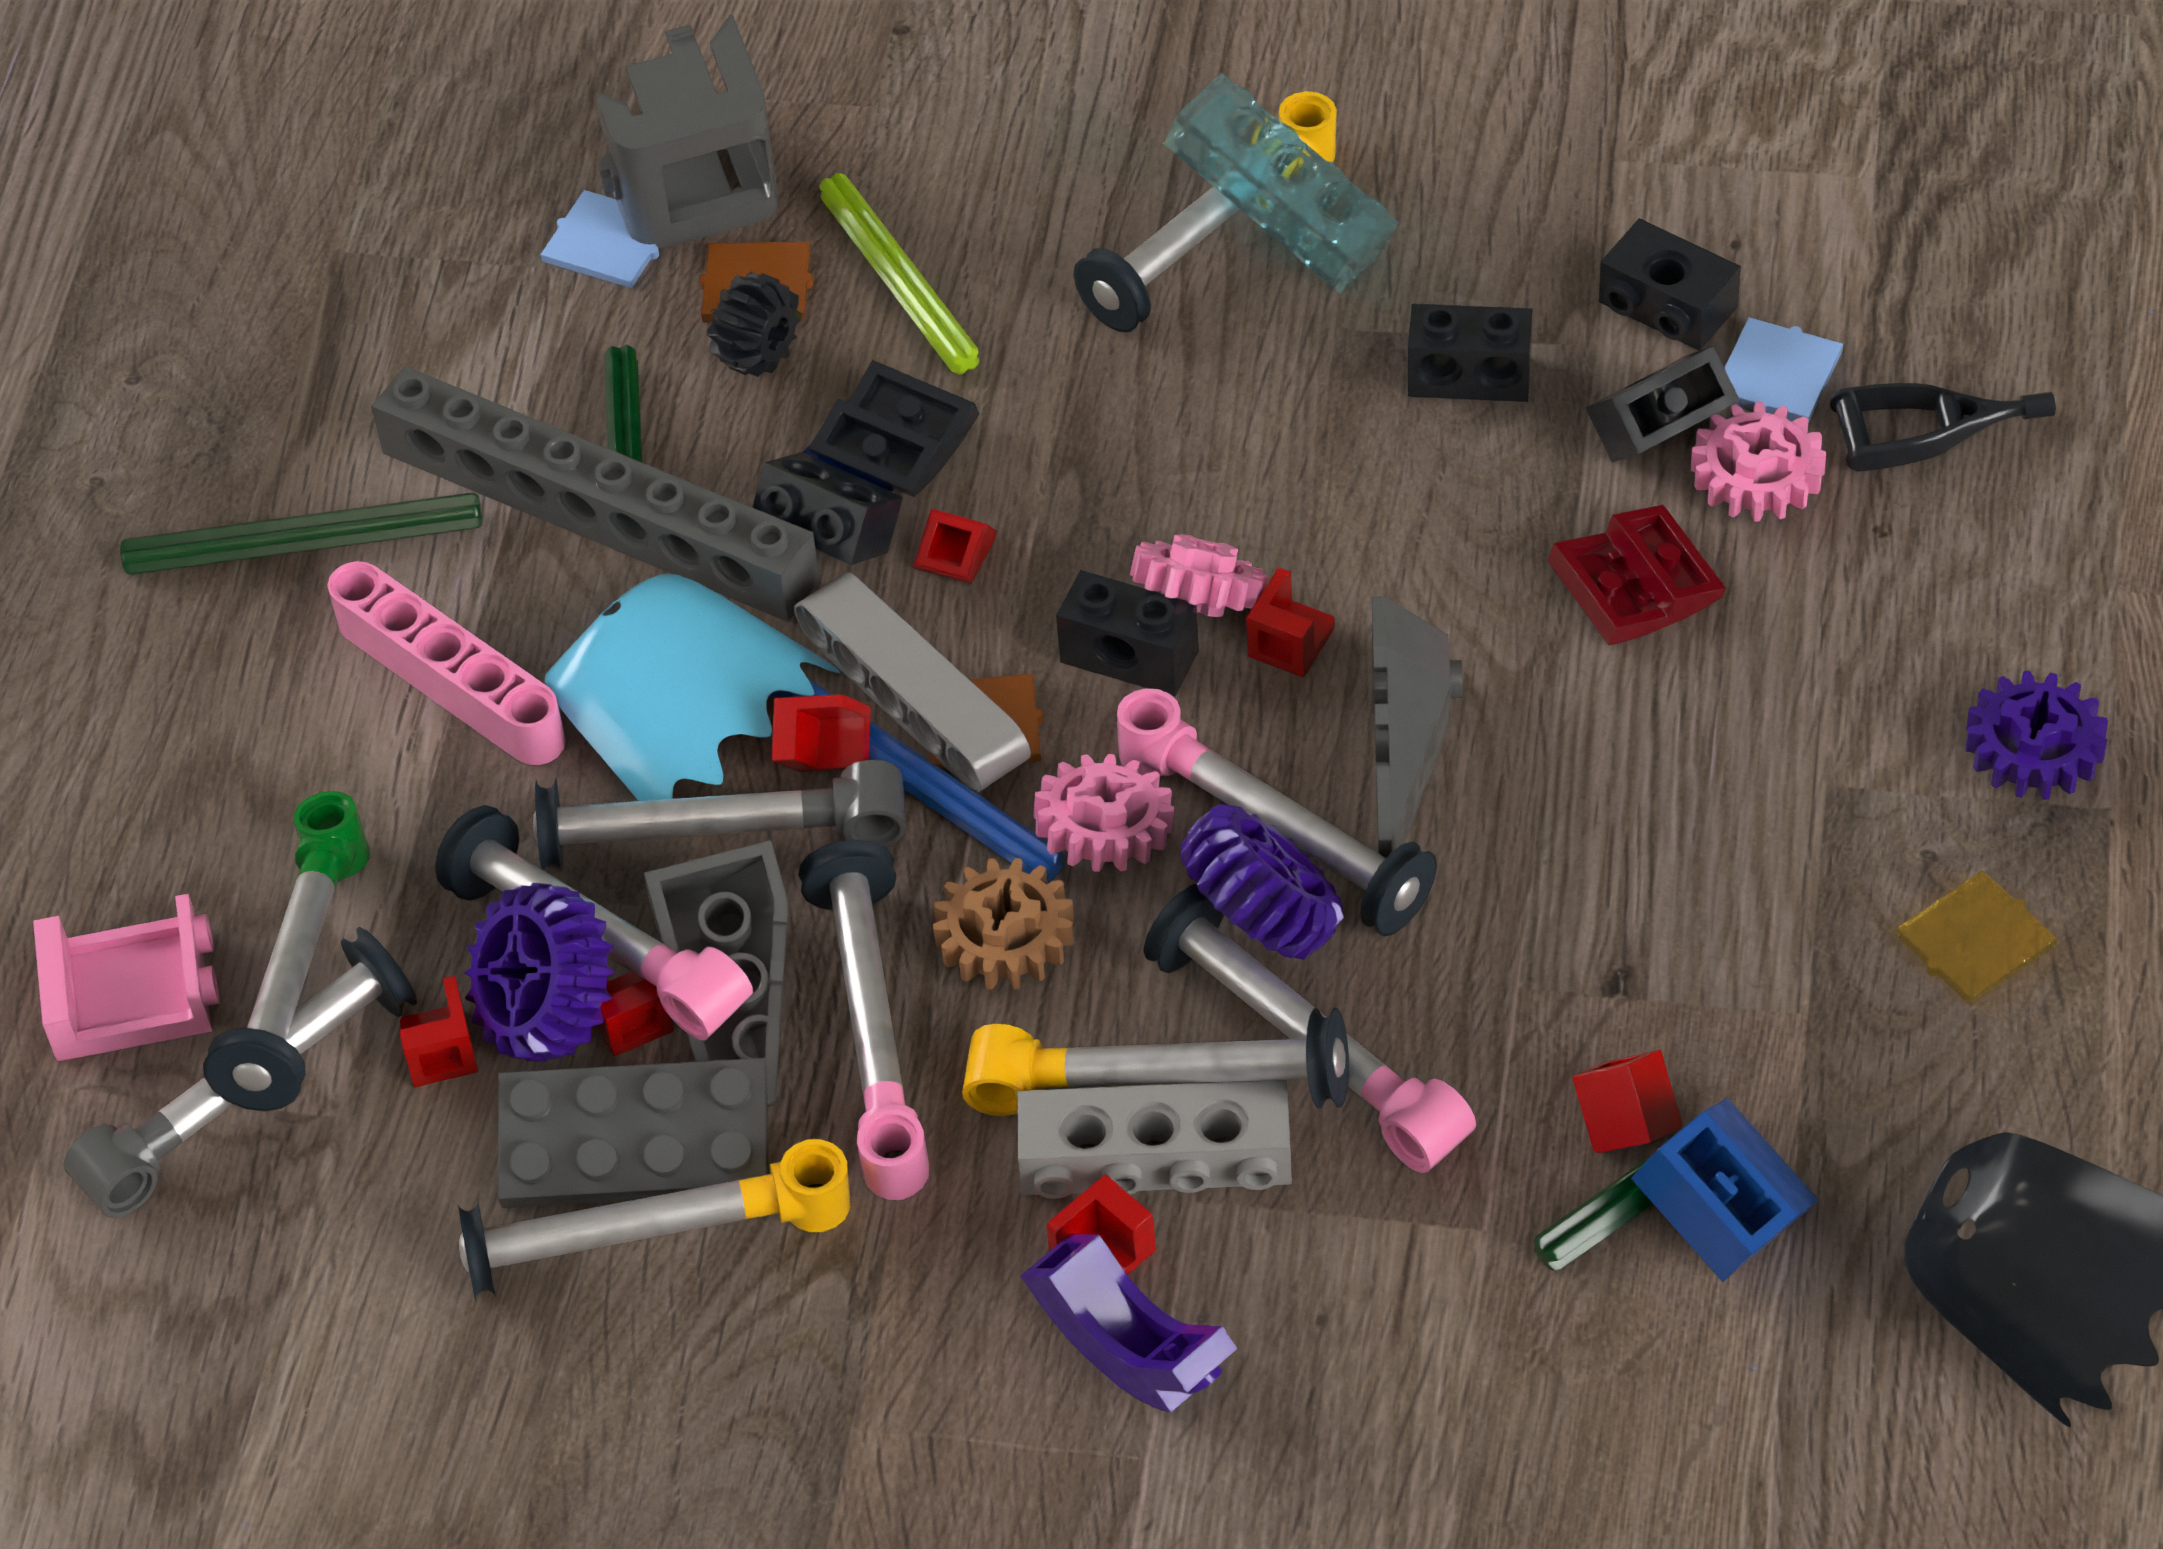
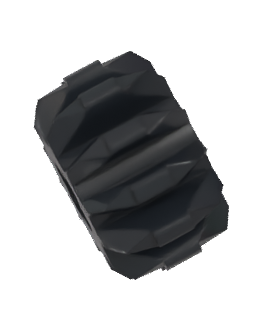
[706,272,802,377]

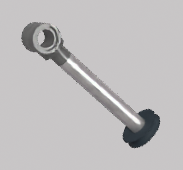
[533,760,907,872]
[64,927,417,1218]

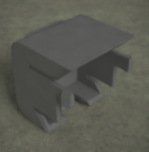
[595,14,779,249]

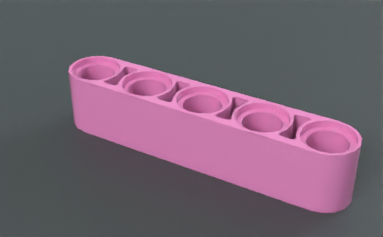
[327,561,566,766]

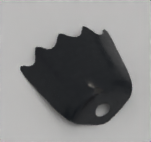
[1904,1132,2163,1427]

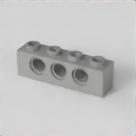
[1017,1080,1292,1199]

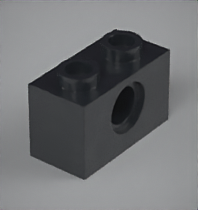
[1599,218,1741,351]
[1586,346,1740,462]
[1056,570,1199,697]

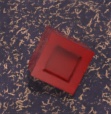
[1246,567,1335,678]
[772,695,871,772]
[597,971,674,1057]
[399,975,478,1088]
[1572,1049,1682,1153]
[1046,1174,1156,1275]

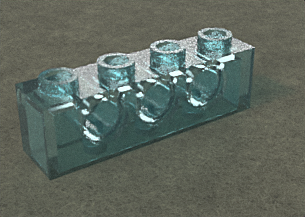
[1164,72,1399,294]

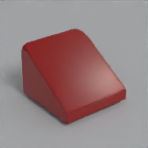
[913,508,997,584]

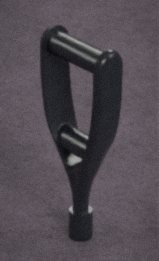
[1829,383,2056,471]

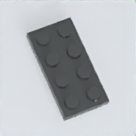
[498,1058,769,1208]

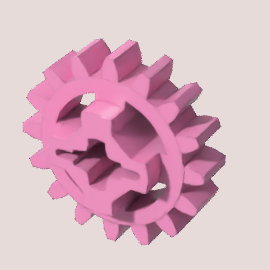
[1691,402,1826,522]
[1130,534,1268,617]
[1034,754,1174,872]

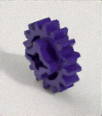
[1965,671,2108,800]

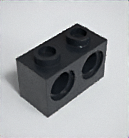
[1408,304,1533,402]
[752,452,903,565]

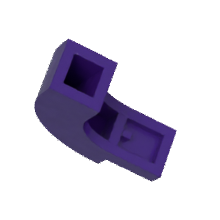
[1020,1234,1237,1412]

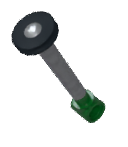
[203,791,370,1111]

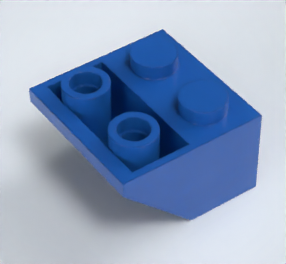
[1631,1098,1819,1282]

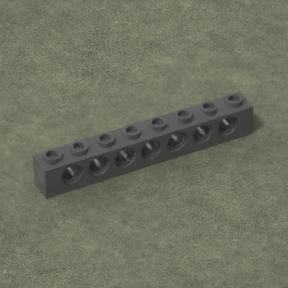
[371,366,820,622]

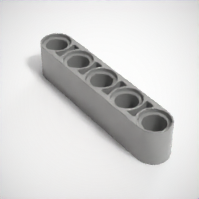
[794,572,1031,793]

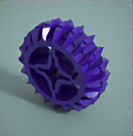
[1180,804,1344,960]
[463,883,615,1062]

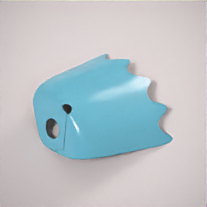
[544,574,840,801]

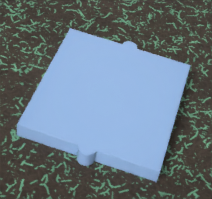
[540,190,659,288]
[1724,317,1843,424]

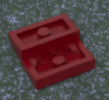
[1547,505,1726,646]

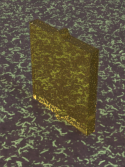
[1896,870,2057,1005]

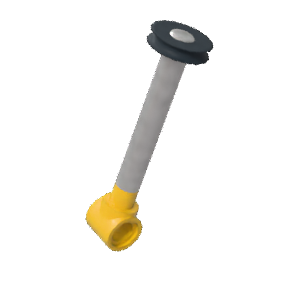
[1073,91,1337,332]
[962,1007,1349,1116]
[458,1139,850,1302]

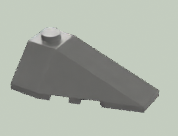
[1372,596,1463,858]
[644,840,788,1107]

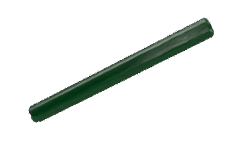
[120,493,483,575]

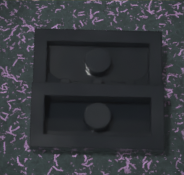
[809,360,980,497]

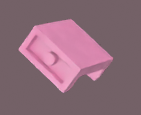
[33,893,220,1062]

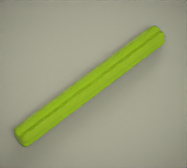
[819,173,979,375]

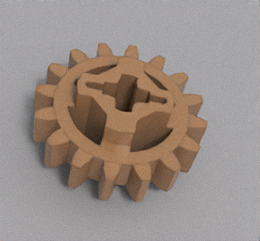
[933,858,1075,990]

